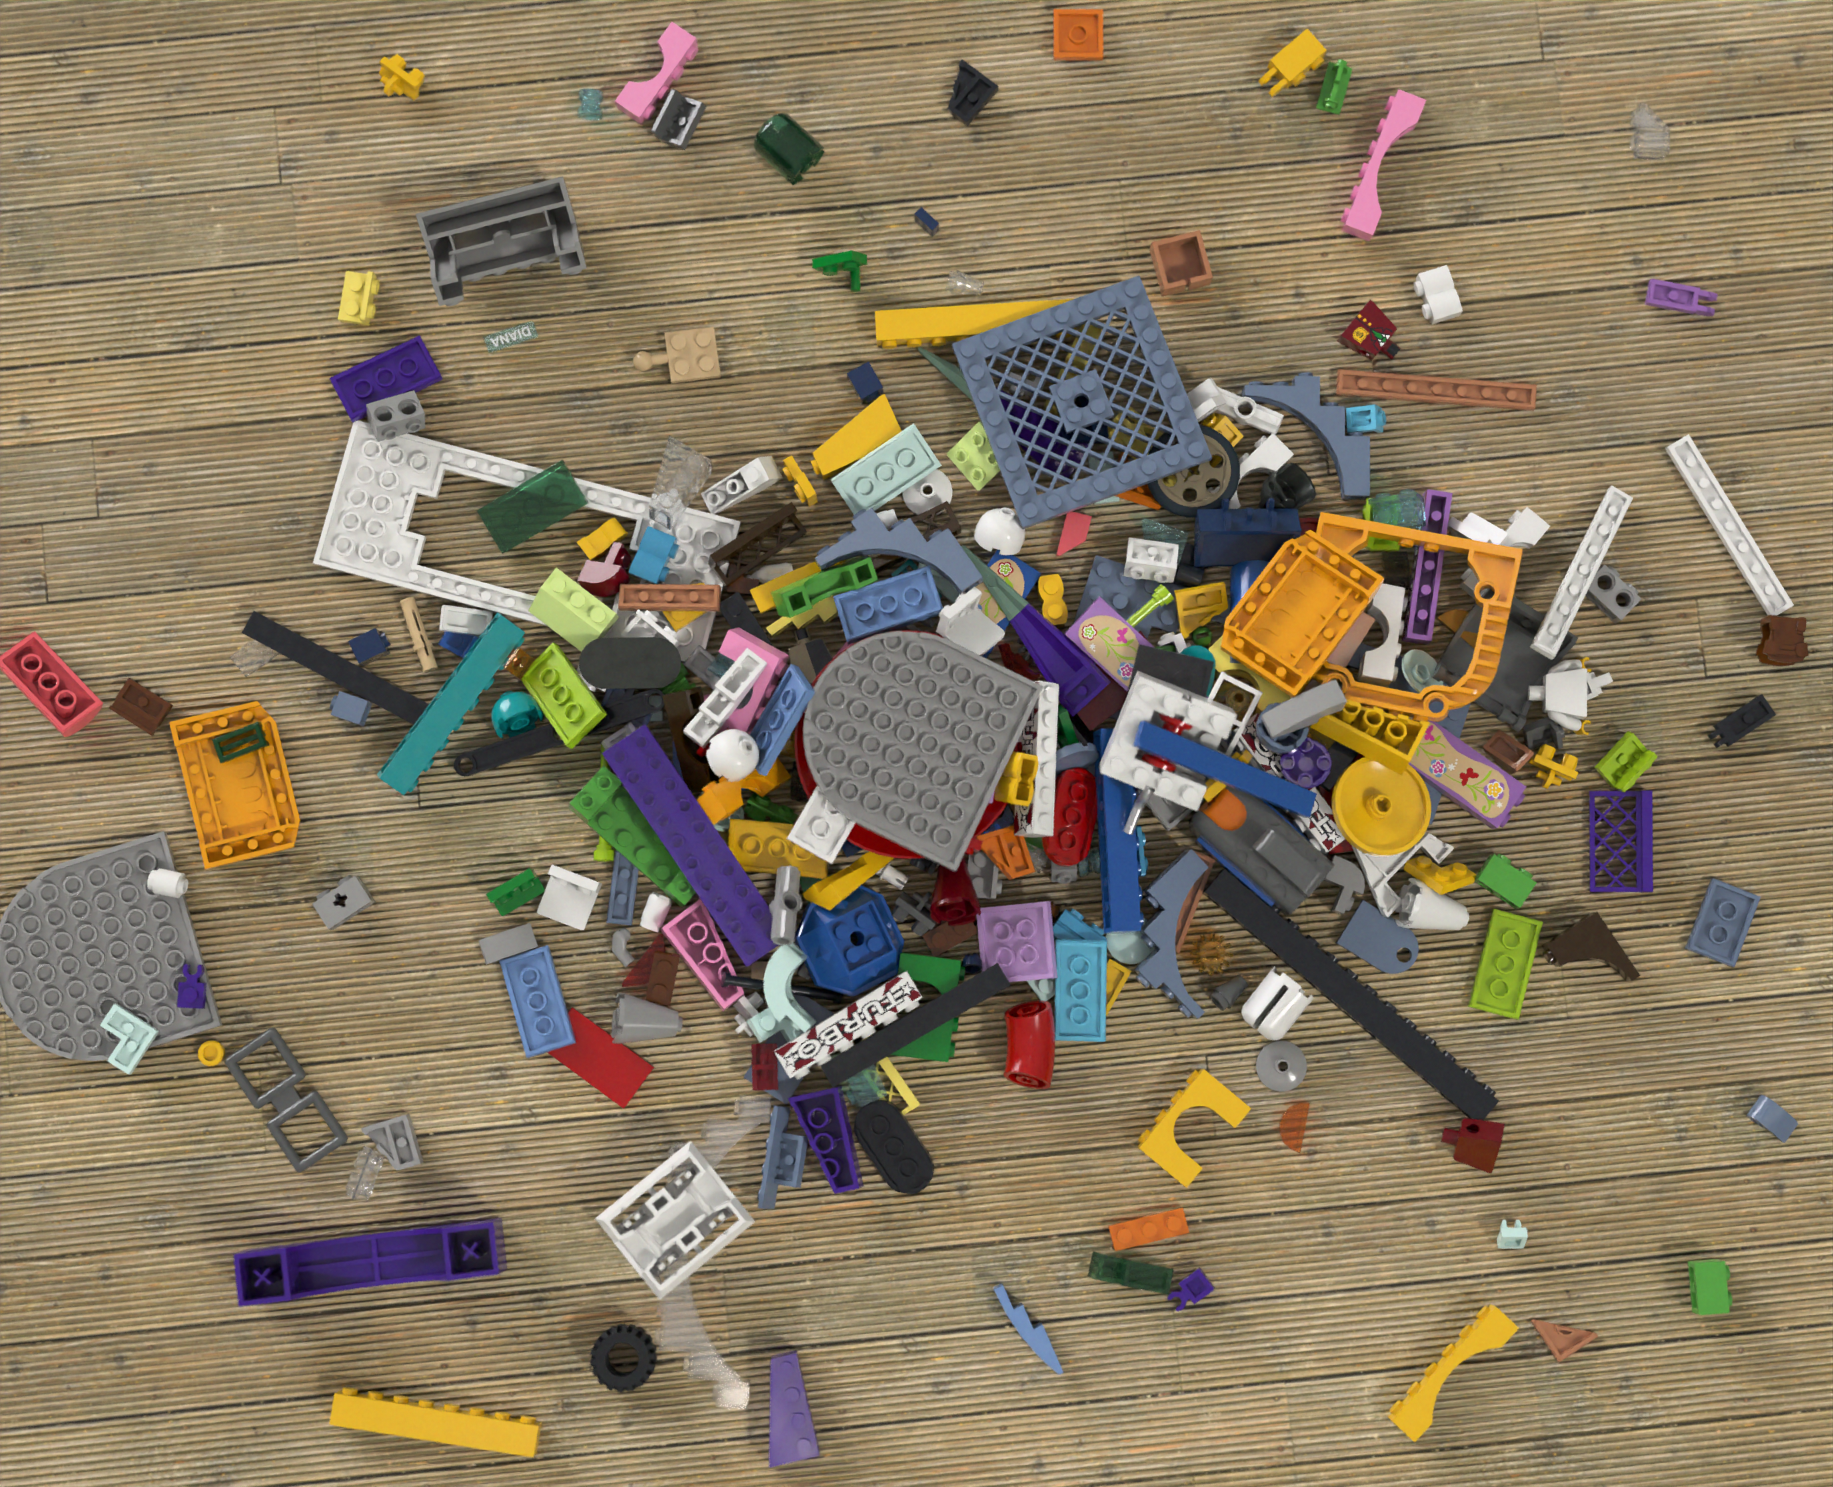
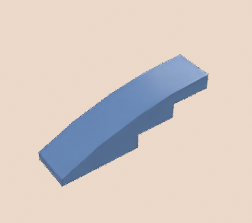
[993,1283,1064,1375]

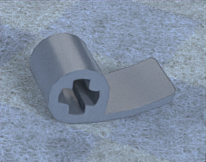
[1746,1095,1798,1143]

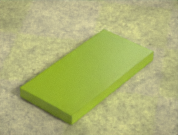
[518,642,607,749]
[1468,909,1543,1020]

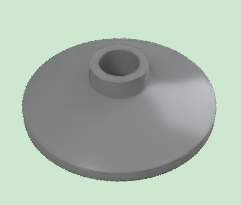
[1256,1041,1307,1092]

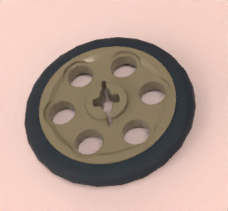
[1148,425,1240,518]

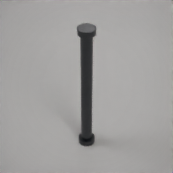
[721,972,842,1004]

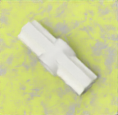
[1216,387,1284,435]

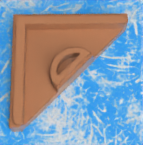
[1531,1319,1598,1362]

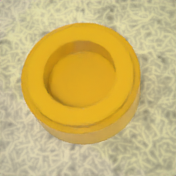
[198,1040,225,1066]

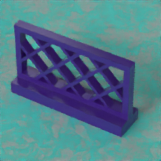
[1589,790,1653,893]

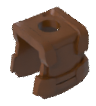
[1755,615,1809,666]

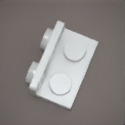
[1123,537,1179,583]

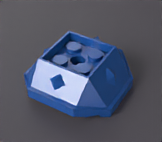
[794,885,904,997]

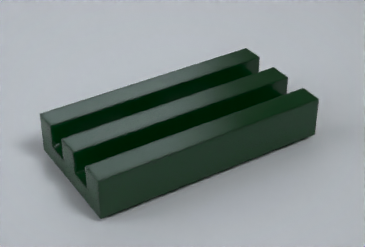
[212,722,269,763]

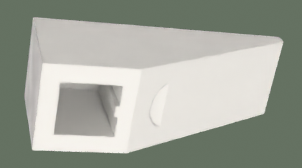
[701,456,783,515]

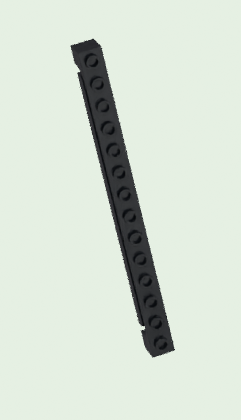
[1203,869,1499,1120]

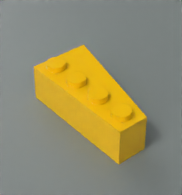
[1310,699,1430,775]

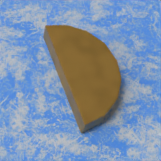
[1437,609,1478,649]

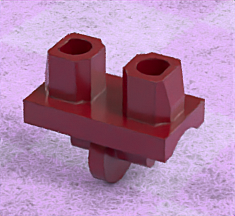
[751,1043,778,1091]

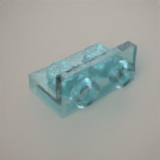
[1368,489,1426,528]
[846,1064,887,1108]

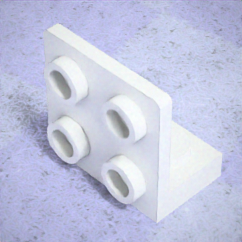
[537,864,602,930]

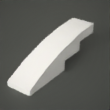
[683,648,767,749]

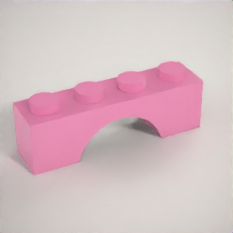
[615,22,698,125]

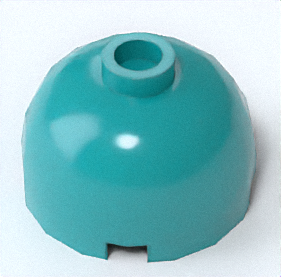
[491,691,544,738]

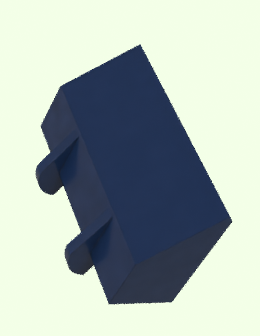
[1194,498,1301,567]

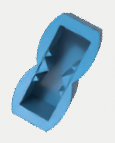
[629,526,680,584]

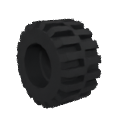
[590,1324,657,1393]

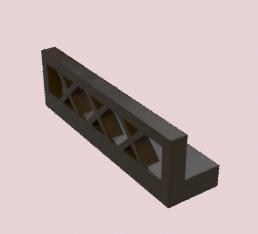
[864,501,961,574]
[708,502,807,587]

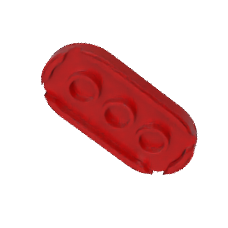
[1042,767,1097,867]

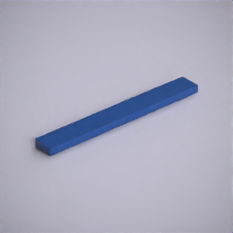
[1133,721,1317,818]

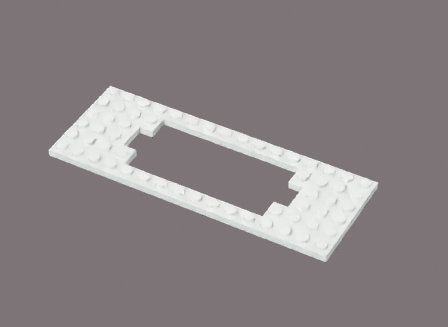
[313,421,741,662]

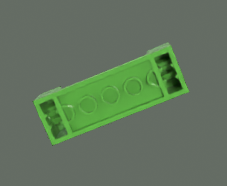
[568,765,696,908]

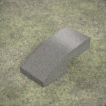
[478,923,538,965]

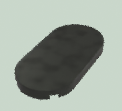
[579,637,681,689]

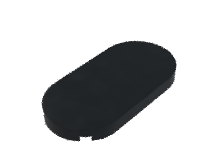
[854,1100,934,1194]

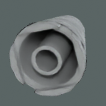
[611,993,683,1044]

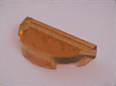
[1279,1103,1310,1153]

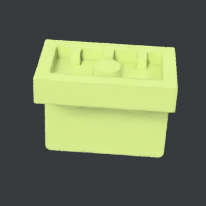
[947,421,1022,491]

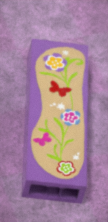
[1065,596,1208,698]
[1408,717,1526,830]

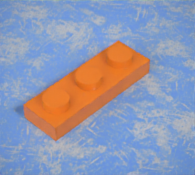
[1108,1207,1189,1251]

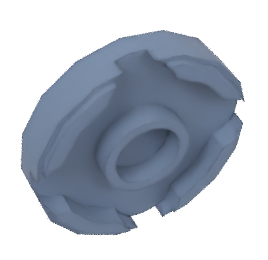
[1056,743,1099,774]

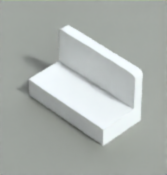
[1187,378,1227,423]
[1448,513,1509,545]

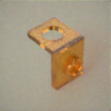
[503,647,535,680]

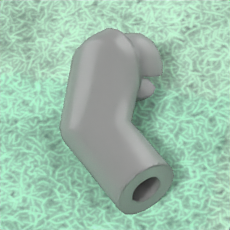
[612,928,635,968]

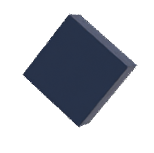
[914,207,939,237]

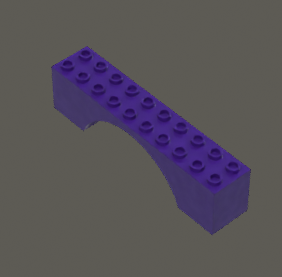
[602,724,778,967]
[233,1218,507,1307]

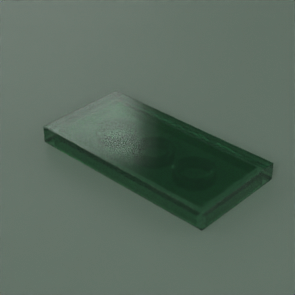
[477,460,589,554]

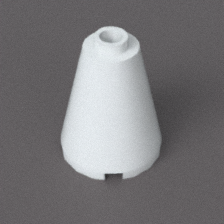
[1395,878,1469,930]

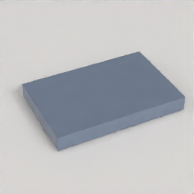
[1685,878,1761,968]

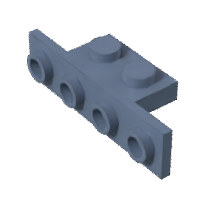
[758,1106,808,1209]

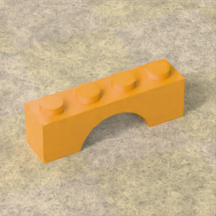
[697,757,791,825]

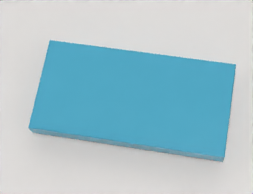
[1055,939,1107,1042]

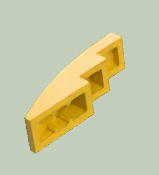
[750,560,846,614]

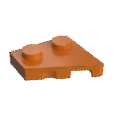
[975,825,1035,880]

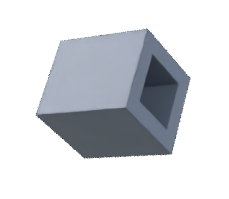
[330,691,373,727]

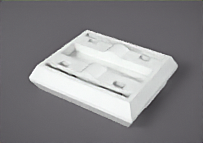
[595,1141,755,1300]

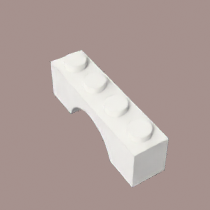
[1208,433,1294,509]
[1459,507,1550,599]
[1357,583,1408,688]

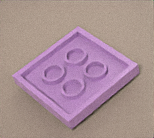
[976,901,1057,982]

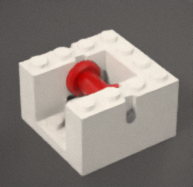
[1099,671,1237,835]

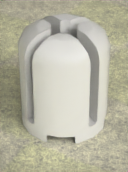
[1241,966,1314,1040]

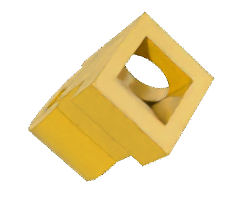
[577,517,628,561]

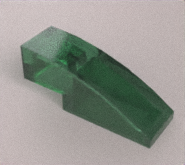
[1088,1251,1174,1295]

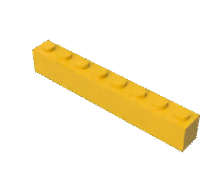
[875,299,1076,349]
[329,1387,542,1457]

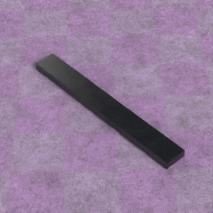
[242,611,429,725]
[821,963,1010,1087]

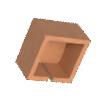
[1149,230,1213,297]

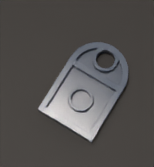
[1336,900,1419,974]

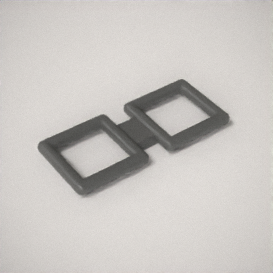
[225,1027,348,1173]

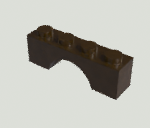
[662,686,723,793]

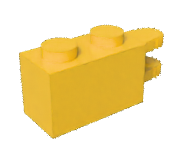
[1258,29,1327,97]

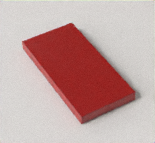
[547,1007,654,1109]

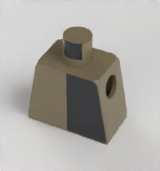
[788,628,833,685]

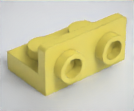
[338,271,380,326]

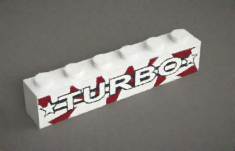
[1014,681,1059,838]
[1230,713,1345,855]
[774,971,923,1080]

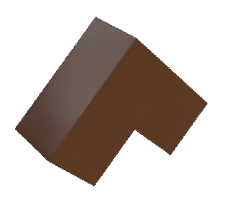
[726,564,760,596]

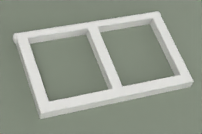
[1208,671,1263,757]

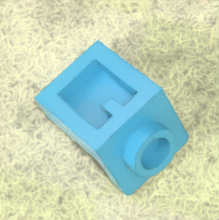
[1346,404,1386,433]

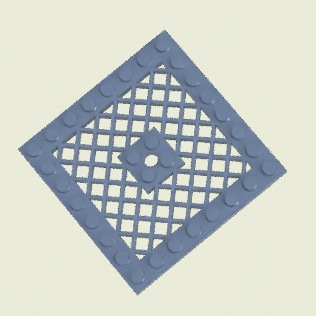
[952,276,1212,529]

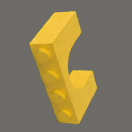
[1137,1069,1251,1188]

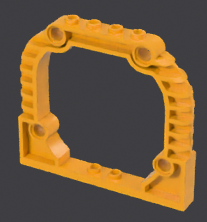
[1313,512,1523,722]

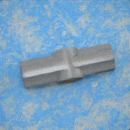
[769,865,802,945]

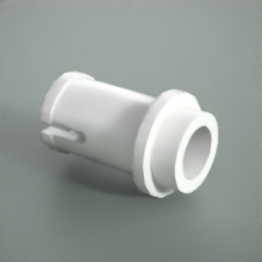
[876,862,909,890]

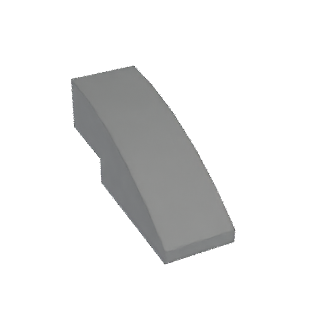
[1261,679,1347,739]

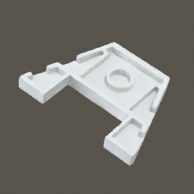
[1352,832,1454,918]

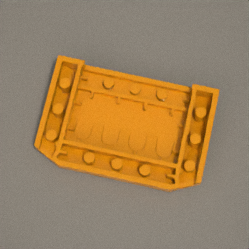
[1221,530,1384,698]
[169,701,301,870]

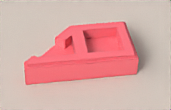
[1056,511,1092,557]

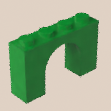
[891,953,965,1062]

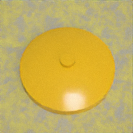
[1332,757,1431,857]

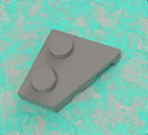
[361,1114,424,1171]

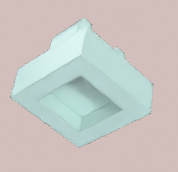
[1497,1220,1528,1249]

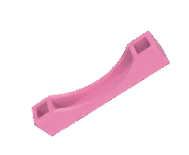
[1340,89,1426,241]

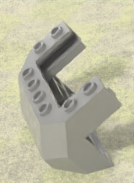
[416,176,587,306]

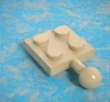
[633,327,721,384]

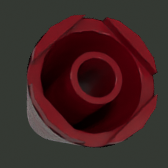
[930,857,981,926]

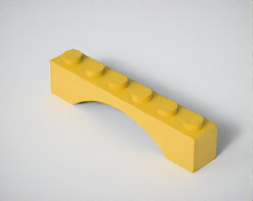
[1388,1304,1519,1442]

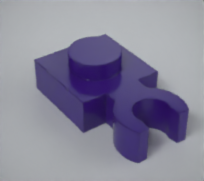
[177,964,207,1009]
[1167,1267,1215,1311]

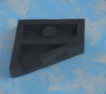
[948,59,999,127]

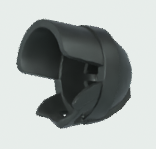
[1258,463,1316,510]

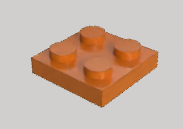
[1053,9,1103,61]

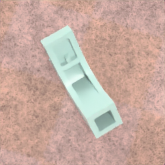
[764,943,817,1033]

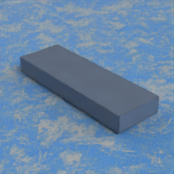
[606,850,639,926]

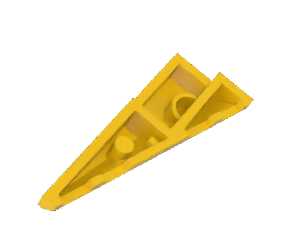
[802,852,894,910]

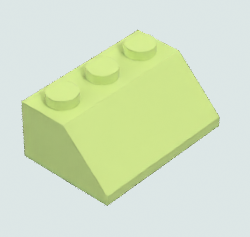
[528,568,619,652]

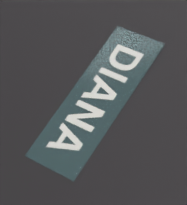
[484,320,538,353]

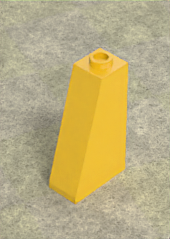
[810,394,901,480]

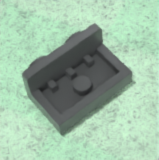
[651,89,706,150]

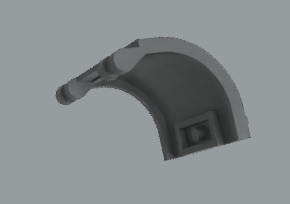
[1432,589,1578,732]

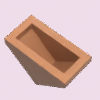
[1482,730,1534,775]

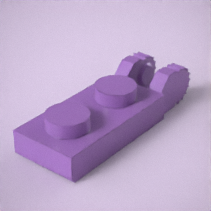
[1645,279,1718,316]

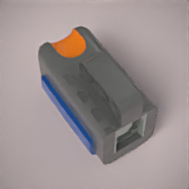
[1189,786,1335,916]

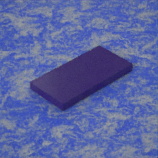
[329,335,443,423]

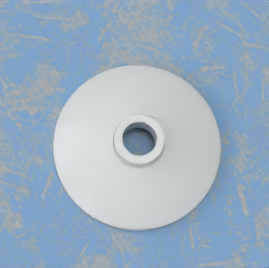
[903,469,952,516]

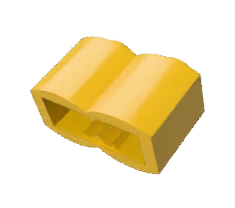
[1037,574,1068,628]
[994,751,1038,806]

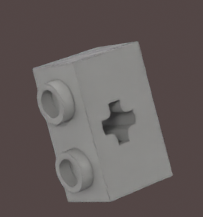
[312,875,376,930]

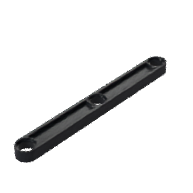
[454,689,665,777]

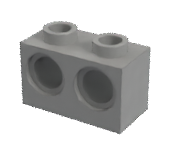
[366,390,425,442]
[1585,564,1641,624]

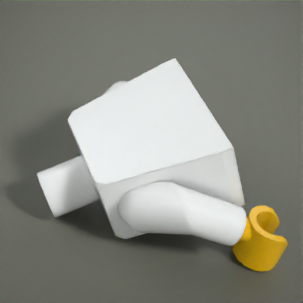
[1528,657,1591,735]

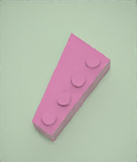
[661,899,744,1011]

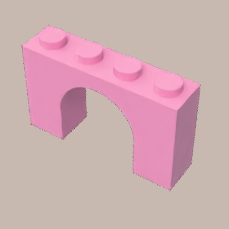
[703,627,789,735]

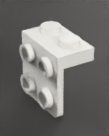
[936,587,1005,656]

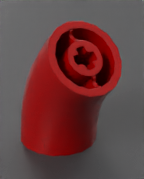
[1004,1000,1055,1089]

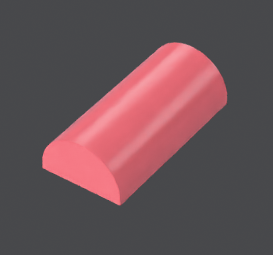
[0,631,103,737]

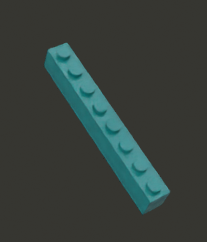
[377,612,525,795]

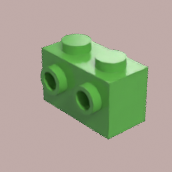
[1474,854,1537,909]
[1688,1259,1732,1315]

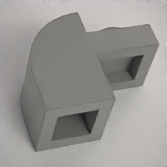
[1324,855,1365,915]

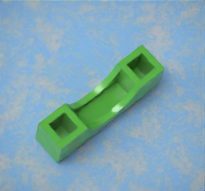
[771,556,878,618]

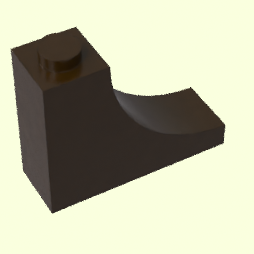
[1542,912,1640,981]

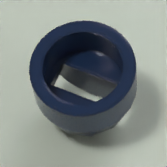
[962,953,982,974]

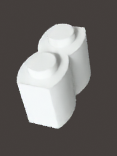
[1414,265,1463,324]

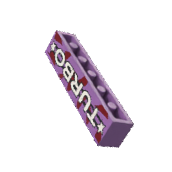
[1402,489,1452,645]

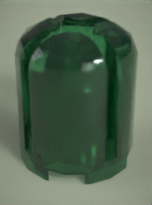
[754,112,825,186]

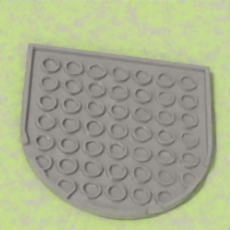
[803,631,1043,872]
[0,831,222,1061]

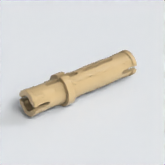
[399,597,438,673]

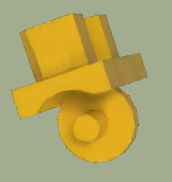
[379,54,425,101]
[1528,744,1578,789]

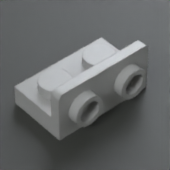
[968,850,1002,900]

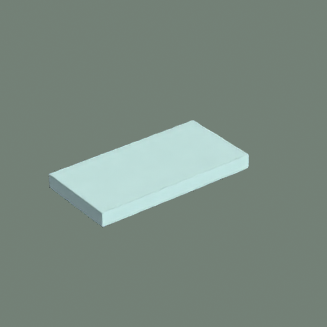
[830,423,942,515]

